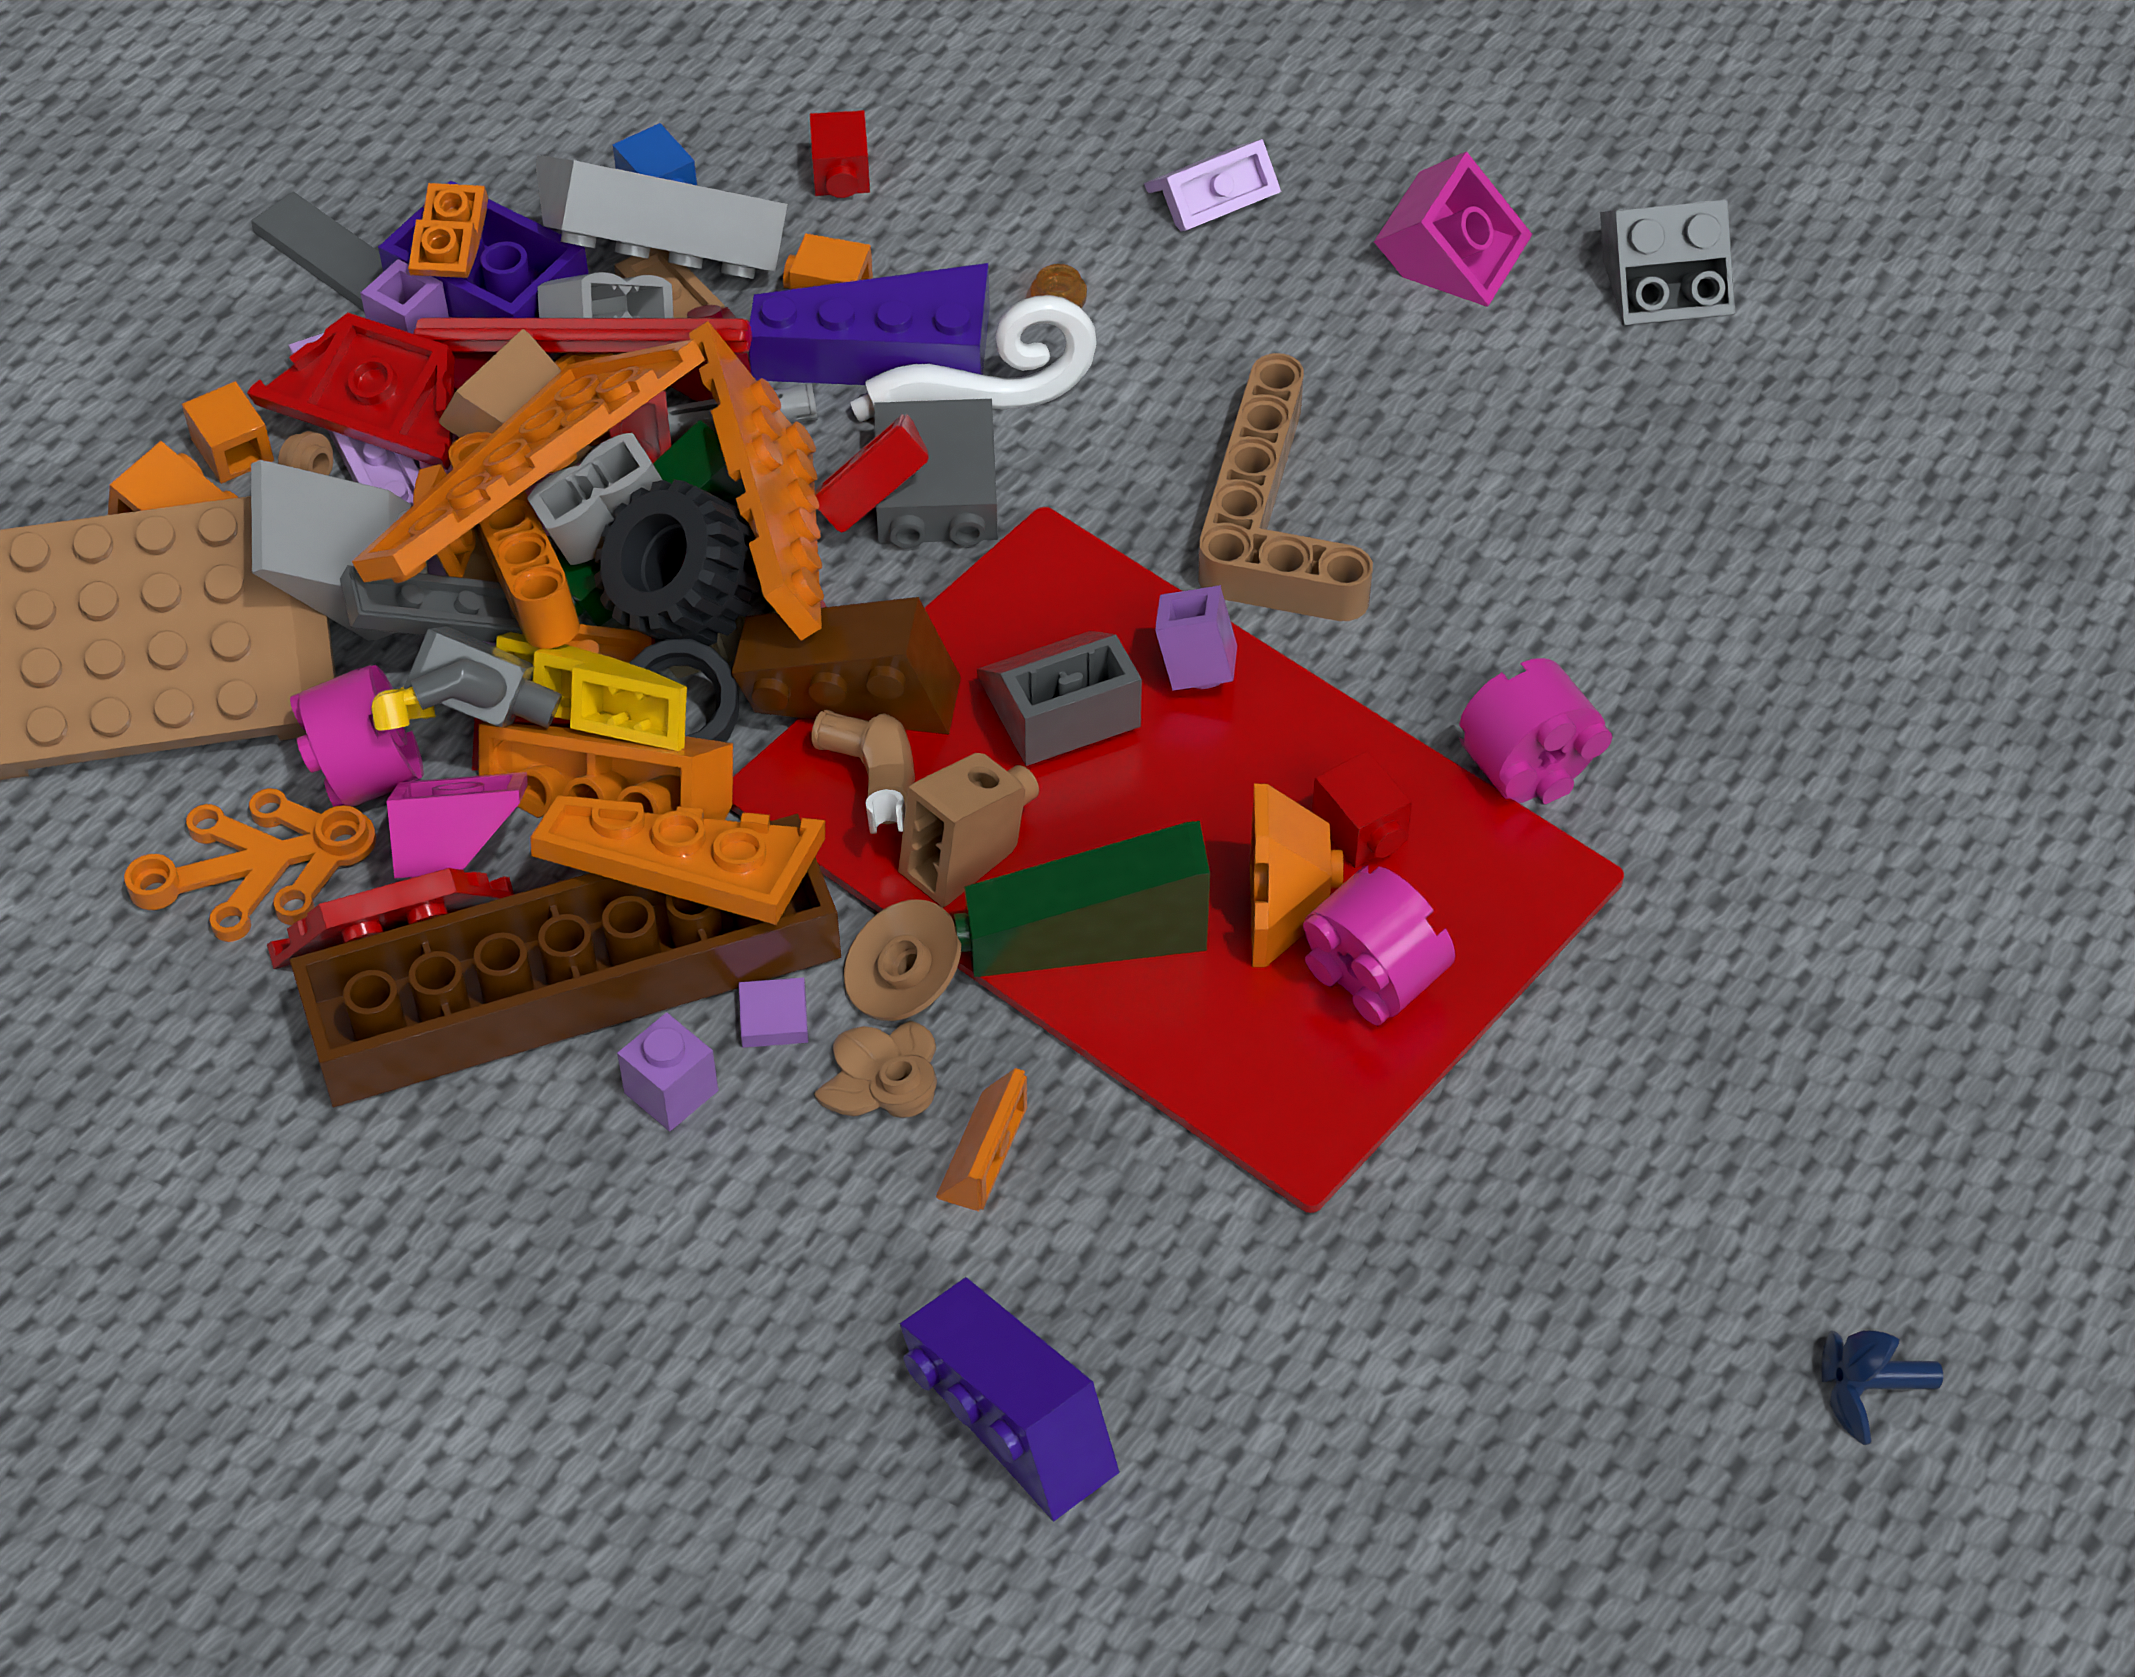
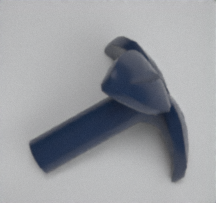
[1821,1331,1943,1445]

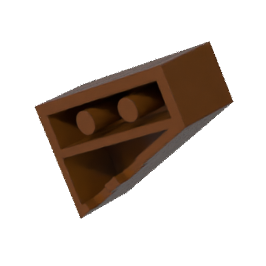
[732,597,961,734]

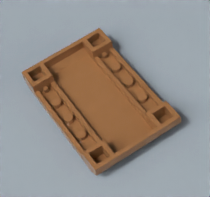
[0,496,336,780]

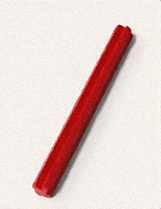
[413,317,753,354]

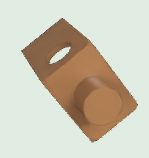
[439,329,592,469]
[898,753,1039,908]

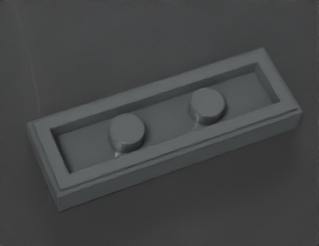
[251,191,383,311]
[340,565,523,643]

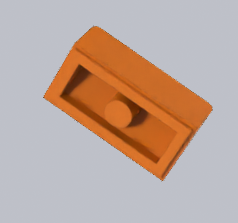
[936,1068,1027,1212]

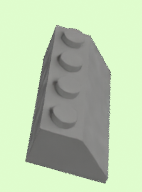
[536,155,788,279]

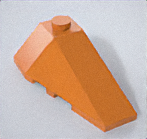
[479,722,733,820]

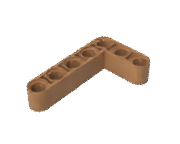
[1198,353,1373,621]

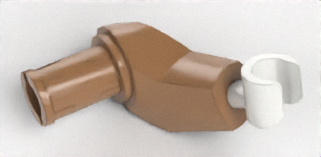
[812,710,915,834]

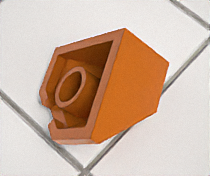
[1249,784,1343,967]

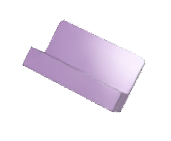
[1144,139,1281,231]

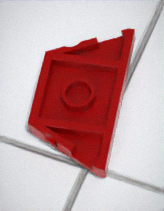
[247,312,455,470]
[267,868,515,969]

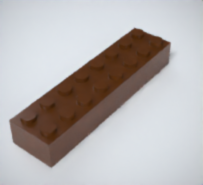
[289,814,842,1108]

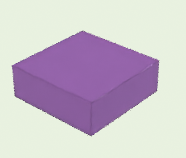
[739,978,808,1048]

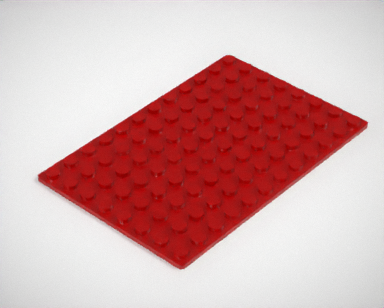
[731,507,1624,1213]

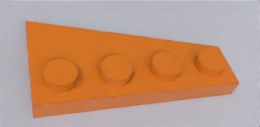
[530,795,825,925]

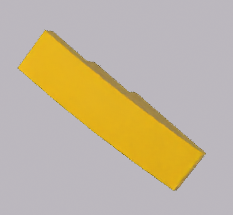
[496,632,687,751]

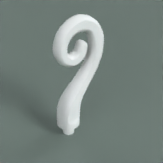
[850,295,1097,422]

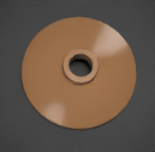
[844,900,961,1021]

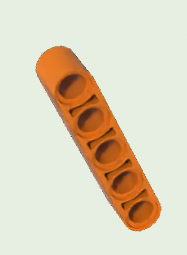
[448,432,580,649]

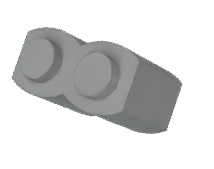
[538,272,674,318]
[527,433,662,565]

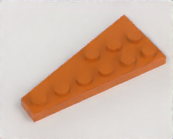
[689,321,824,641]
[352,339,705,583]

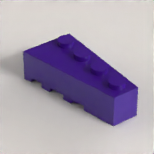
[749,263,990,385]

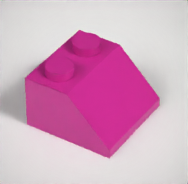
[1374,151,1533,307]
[387,772,528,878]

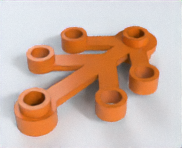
[124,788,376,942]

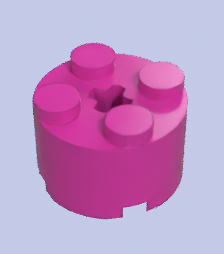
[1459,658,1613,804]
[290,665,424,807]
[1303,866,1455,1025]

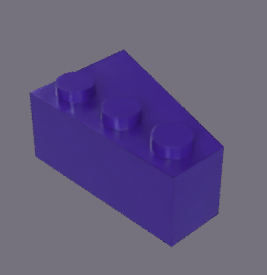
[899,1277,1120,1522]

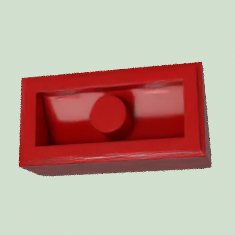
[815,414,929,533]

